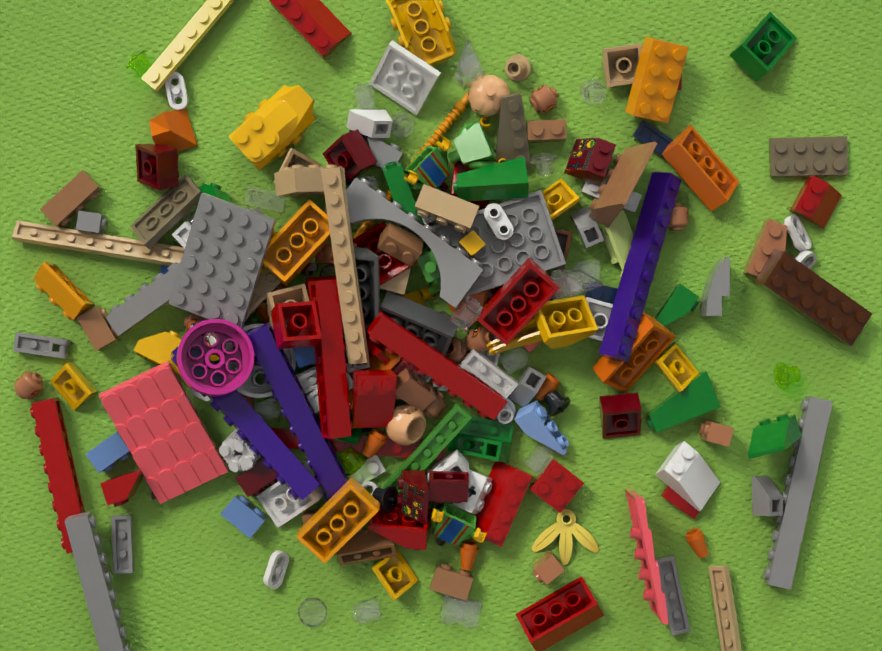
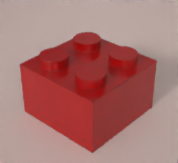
[271,301,322,349]
[529,458,584,513]

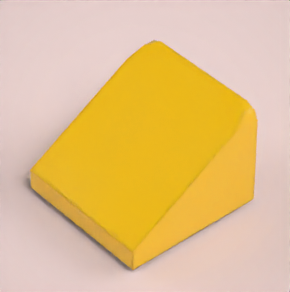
[459,230,486,258]

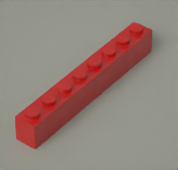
[308,279,352,439]
[367,311,507,420]
[30,397,85,554]

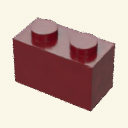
[235,459,278,497]
[429,471,469,503]

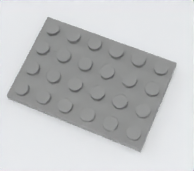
[431,190,566,297]
[169,193,276,330]

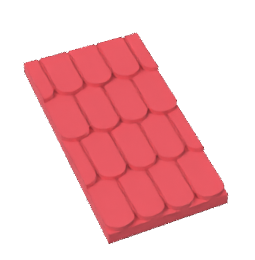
[99,361,228,504]
[625,489,669,624]

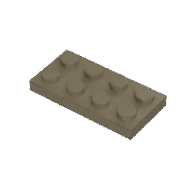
[769,136,848,177]
[130,174,202,249]

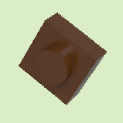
[301,263,318,275]

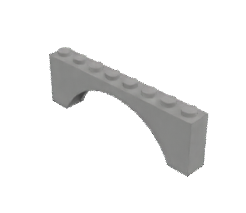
[346,177,484,309]

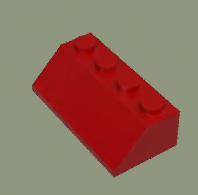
[269,0,351,60]
[477,257,560,345]
[474,461,532,547]
[516,576,604,651]

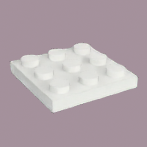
[369,40,441,116]

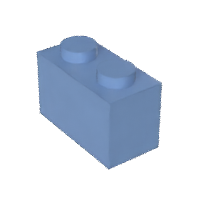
[85,431,131,473]
[221,494,267,539]

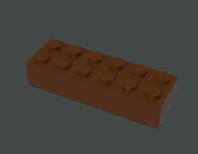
[754,250,872,346]

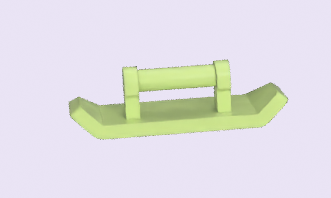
[600,209,634,278]

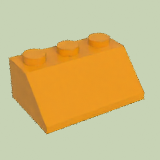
[33,262,94,320]

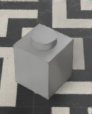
[76,211,107,234]

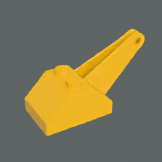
[486,295,598,355]
[132,331,219,377]

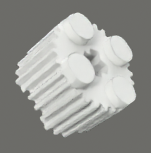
[219,429,261,472]

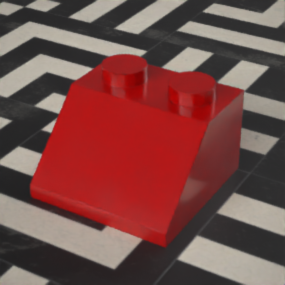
[790,175,842,229]
[100,469,144,507]

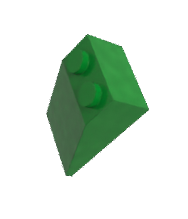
[729,12,797,82]
[748,413,802,459]

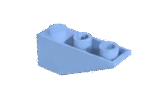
[514,401,569,455]

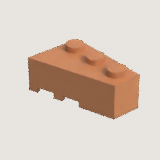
[743,219,787,278]

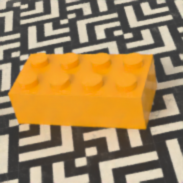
[625,36,689,123]
[263,199,331,286]
[296,477,380,564]

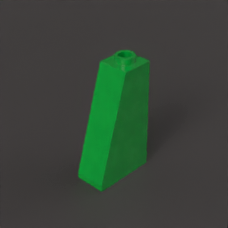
[453,157,529,201]
[382,161,423,237]
[646,371,721,433]

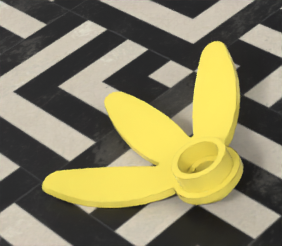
[532,509,599,565]

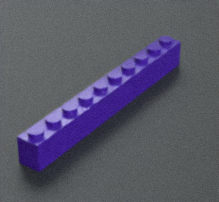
[599,172,681,362]
[247,322,349,501]
[171,346,320,501]

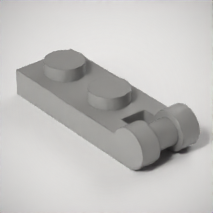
[13,332,70,359]

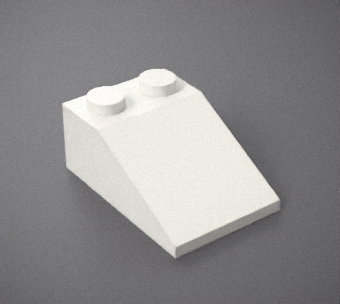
[655,441,720,511]
[256,463,325,528]

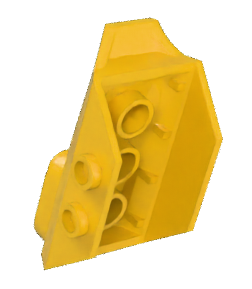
[386,0,457,67]
[228,85,316,171]

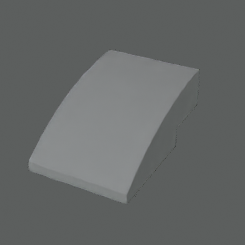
[700,257,730,316]

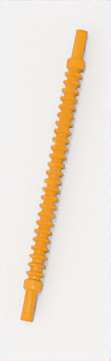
[352,89,470,238]

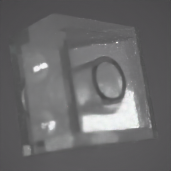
[454,40,486,90]
[550,268,603,300]

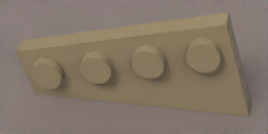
[495,93,531,169]

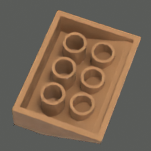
[588,142,658,228]

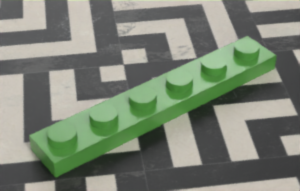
[383,403,472,494]

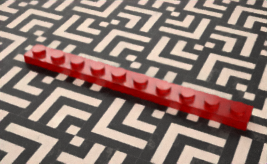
[270,427,445,460]

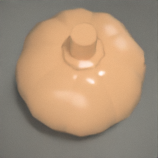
[468,75,511,117]
[385,403,426,445]

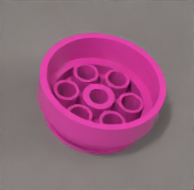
[176,319,254,396]

